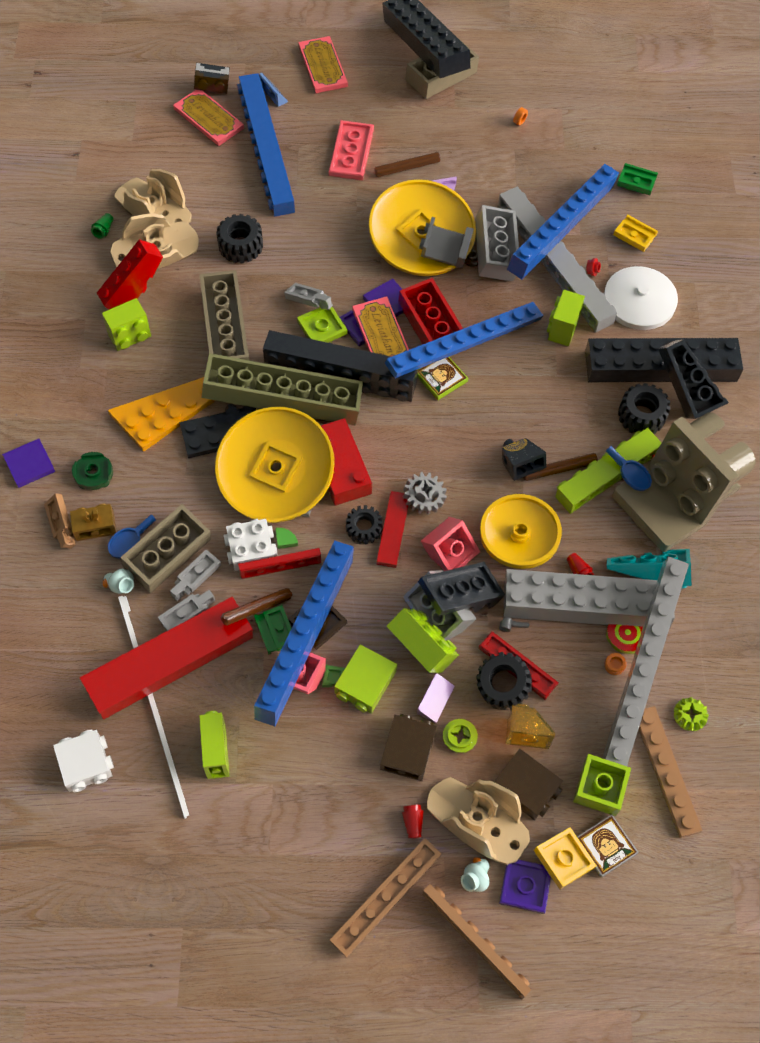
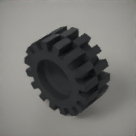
[346,505,382,545]

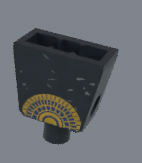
[502,438,547,481]

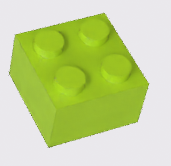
[546,290,585,346]
[102,298,151,351]
[573,754,631,816]

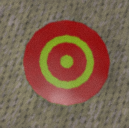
[606,624,643,654]

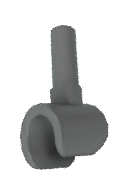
[499,617,529,632]

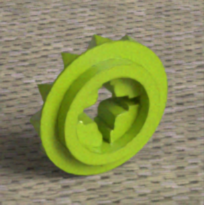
[674,697,709,731]
[443,719,478,753]

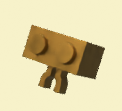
[70,504,117,542]

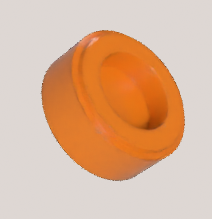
[513,107,528,126]
[604,653,627,675]

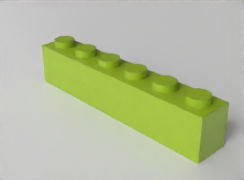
[555,428,662,514]

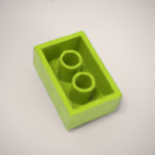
[387,608,459,673]

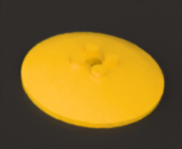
[369,180,476,276]
[215,407,334,523]

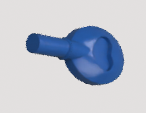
[606,446,652,491]
[108,515,156,558]

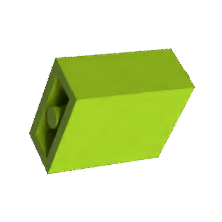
[334,644,397,714]
[199,711,230,779]

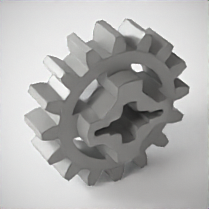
[403,472,447,515]

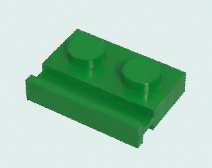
[617,163,658,196]
[254,605,292,655]

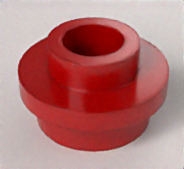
[586,258,601,276]

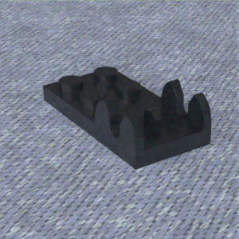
[179,403,256,459]
[418,562,505,616]

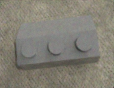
[403,570,476,641]

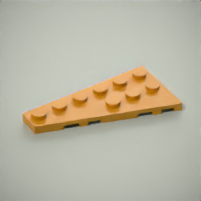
[108,377,216,452]

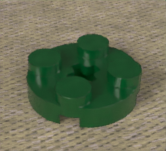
[72,452,113,490]

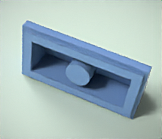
[259,72,288,107]

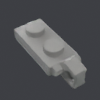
[284,283,333,310]
[170,550,221,601]
[158,590,215,631]

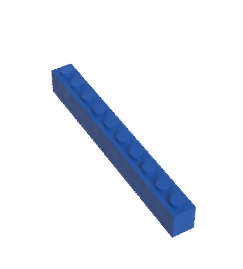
[237,73,295,217]
[507,164,619,280]
[254,540,354,727]

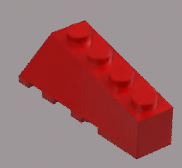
[96,239,163,310]

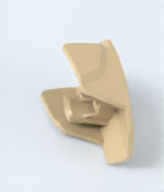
[114,169,192,232]
[110,213,199,269]
[427,777,530,865]

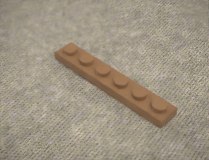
[639,706,703,838]
[330,838,441,958]
[422,884,531,999]

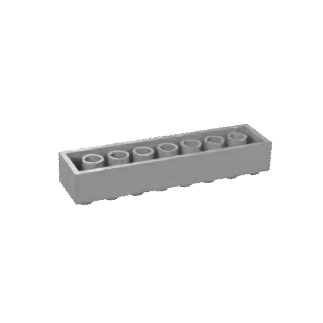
[503,569,675,629]

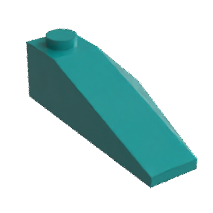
[607,549,692,589]

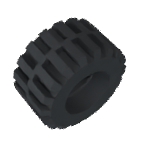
[216,214,263,263]
[618,383,671,434]
[476,652,532,710]

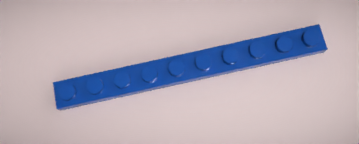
[385,302,544,378]

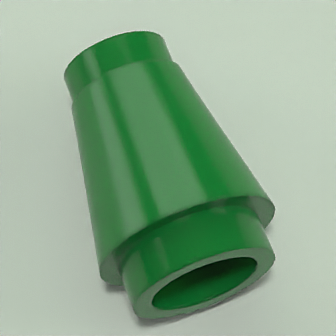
[91,213,114,239]

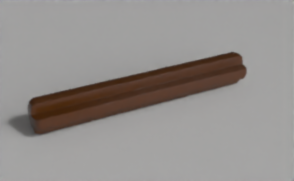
[374,152,441,177]
[524,453,598,481]
[221,588,293,625]

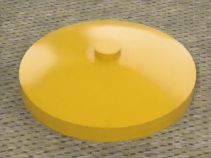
[480,494,562,569]

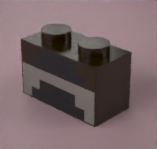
[194,63,230,94]

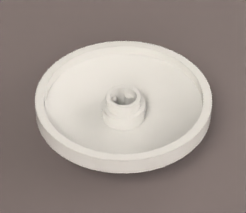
[604,266,678,330]

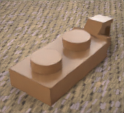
[44,493,76,549]

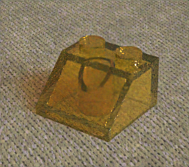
[506,704,555,749]

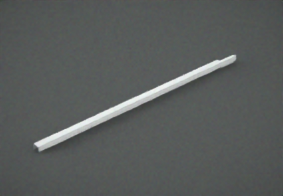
[118,596,189,819]

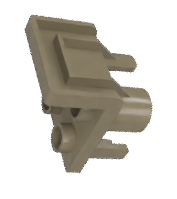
[612,412,756,552]

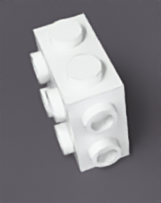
[224,519,278,571]
[53,730,114,792]

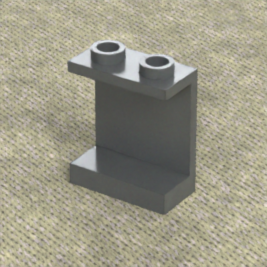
[419,217,474,268]

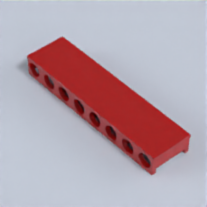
[80,597,253,720]

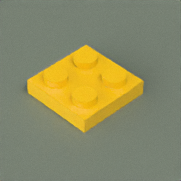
[533,827,597,890]

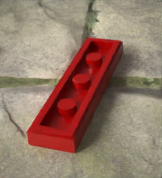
[376,491,409,568]
[238,548,321,579]
[478,631,559,700]

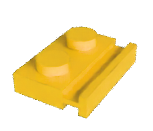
[613,214,658,252]

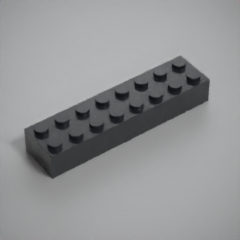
[382,0,471,79]
[263,330,418,402]
[585,338,744,383]

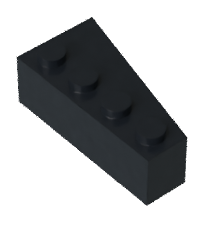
[658,340,729,419]

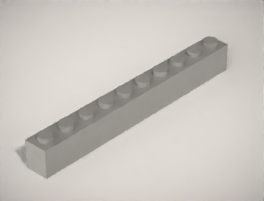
[498,186,617,333]
[602,557,689,766]

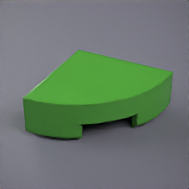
[276,528,298,549]
[322,665,345,687]

